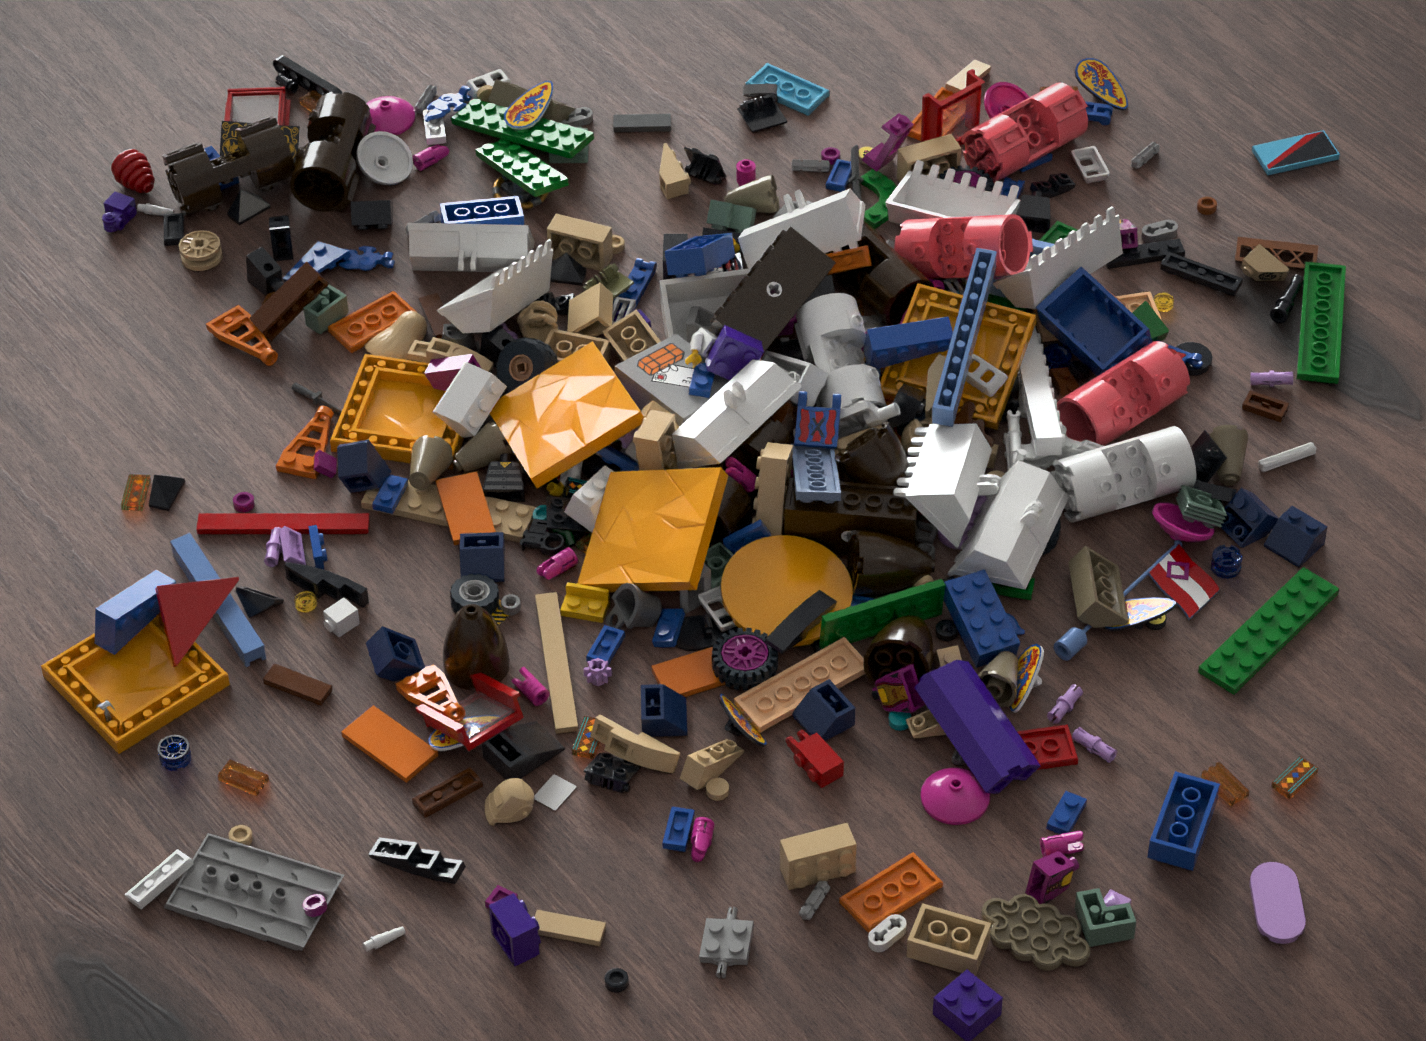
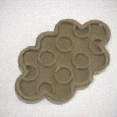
[981,894,1090,971]

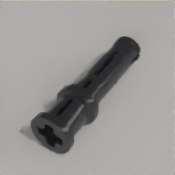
[1270,274,1304,323]

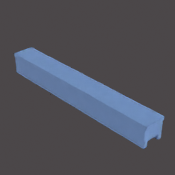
[170,533,266,667]

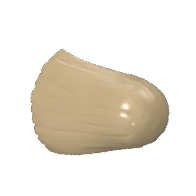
[364,311,427,360]

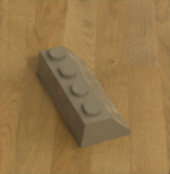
[488,79,576,123]
[1068,545,1129,628]

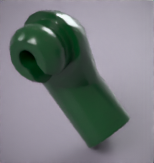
[552,529,577,547]

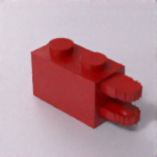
[785,729,844,788]

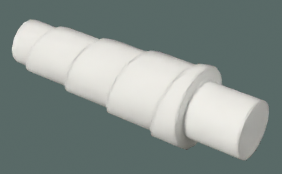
[137,203,174,216]
[362,926,405,952]

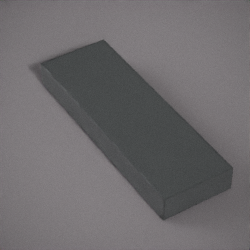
[613,114,671,132]

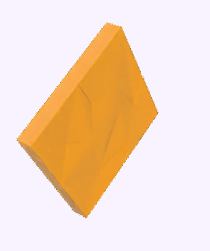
[880,283,1037,430]
[490,341,644,488]
[330,354,464,470]
[578,467,728,592]
[41,612,230,754]

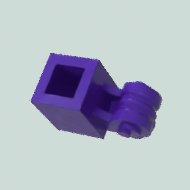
[102,191,137,232]

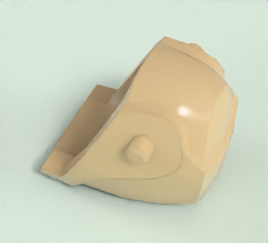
[485,778,535,826]

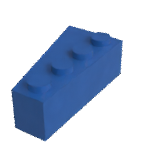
[863,317,953,369]
[95,570,176,655]

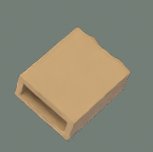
[567,283,613,337]

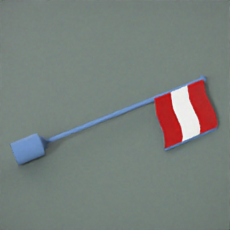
[1053,540,1220,661]

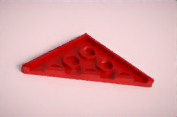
[155,577,239,667]

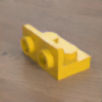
[560,582,610,623]

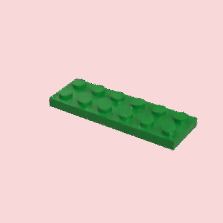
[475,139,569,197]
[819,579,946,649]

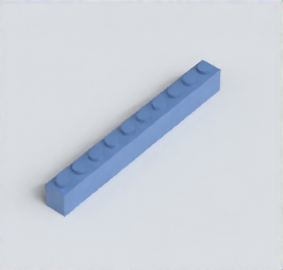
[932,248,997,427]

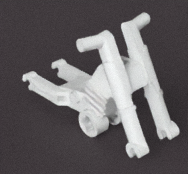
[1003,410,1104,470]

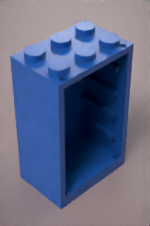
[1036,266,1152,376]

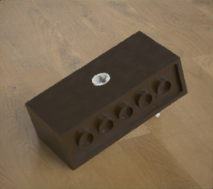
[709,226,836,355]
[784,477,918,555]

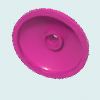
[984,82,1029,119]
[367,96,415,135]
[1152,503,1214,542]
[921,768,990,825]

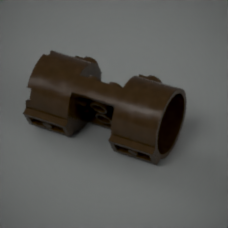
[290,92,376,212]
[162,116,295,216]
[826,220,934,326]
[702,418,794,545]

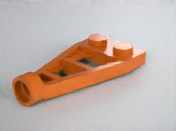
[206,305,278,366]
[276,406,334,479]
[395,664,465,723]

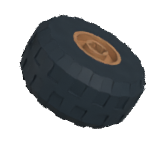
[496,337,558,393]

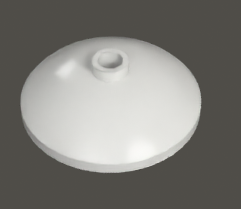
[356,131,413,185]

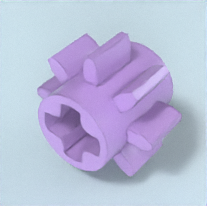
[584,658,612,686]

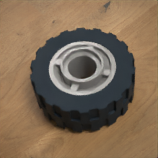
[450,574,499,615]

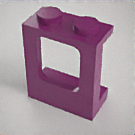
[862,113,914,172]

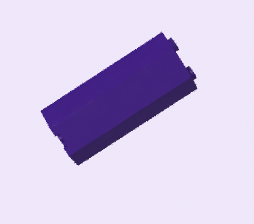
[914,660,1041,794]

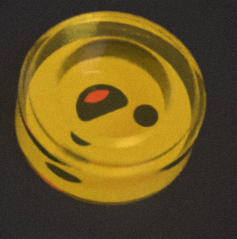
[1154,293,1174,312]
[294,591,317,613]

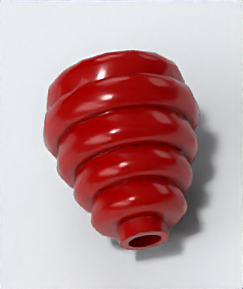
[111,149,155,193]

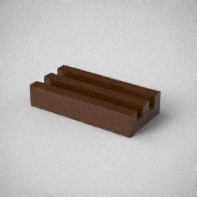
[1242,390,1289,422]

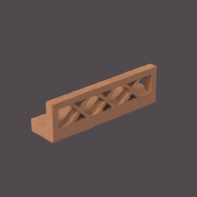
[1235,237,1318,269]

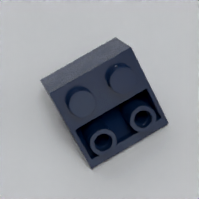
[337,440,392,493]
[1221,488,1279,548]
[460,532,505,582]
[792,679,856,741]
[641,684,688,737]

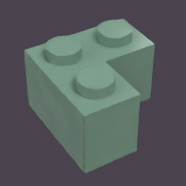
[706,199,757,233]
[303,285,349,334]
[1075,888,1136,947]

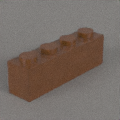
[249,262,329,341]

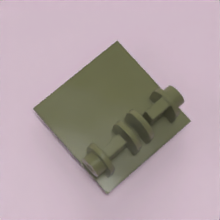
[582,263,634,299]

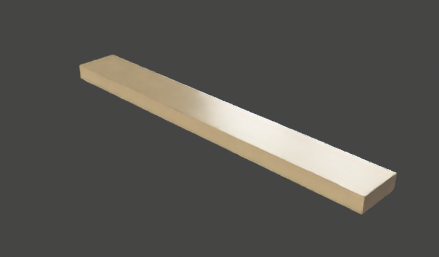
[535,592,578,734]

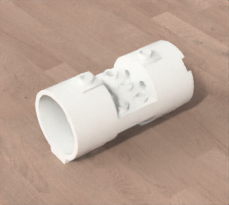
[795,293,886,408]
[1051,426,1196,522]

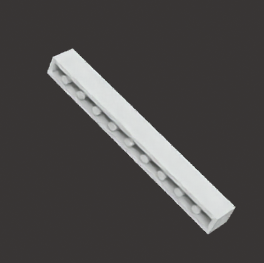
[1018,328,1066,456]

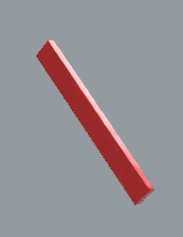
[196,513,370,534]

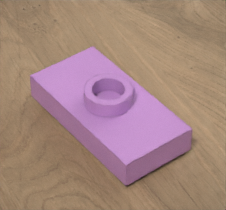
[280,526,306,565]

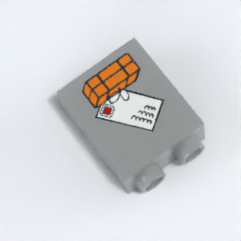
[614,334,730,427]

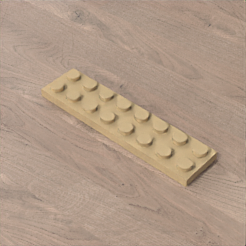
[361,479,536,542]

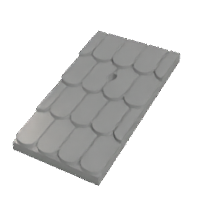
[164,833,344,951]

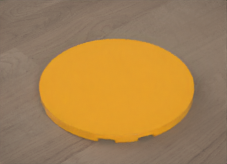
[721,535,853,647]

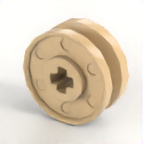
[179,230,223,271]

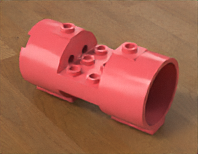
[962,83,1088,183]
[894,214,1033,279]
[1057,341,1190,446]

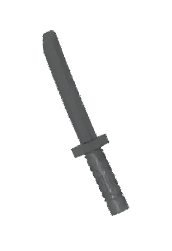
[848,145,863,201]
[292,382,342,416]

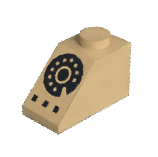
[1241,244,1289,281]

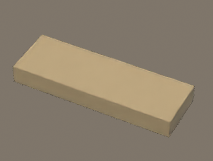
[945,60,991,93]
[535,910,606,946]

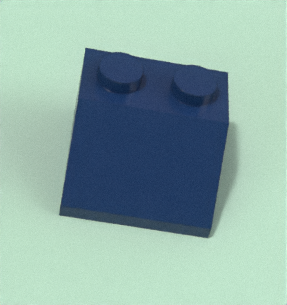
[1264,506,1328,568]
[366,626,425,682]

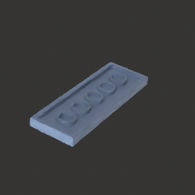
[791,444,841,503]

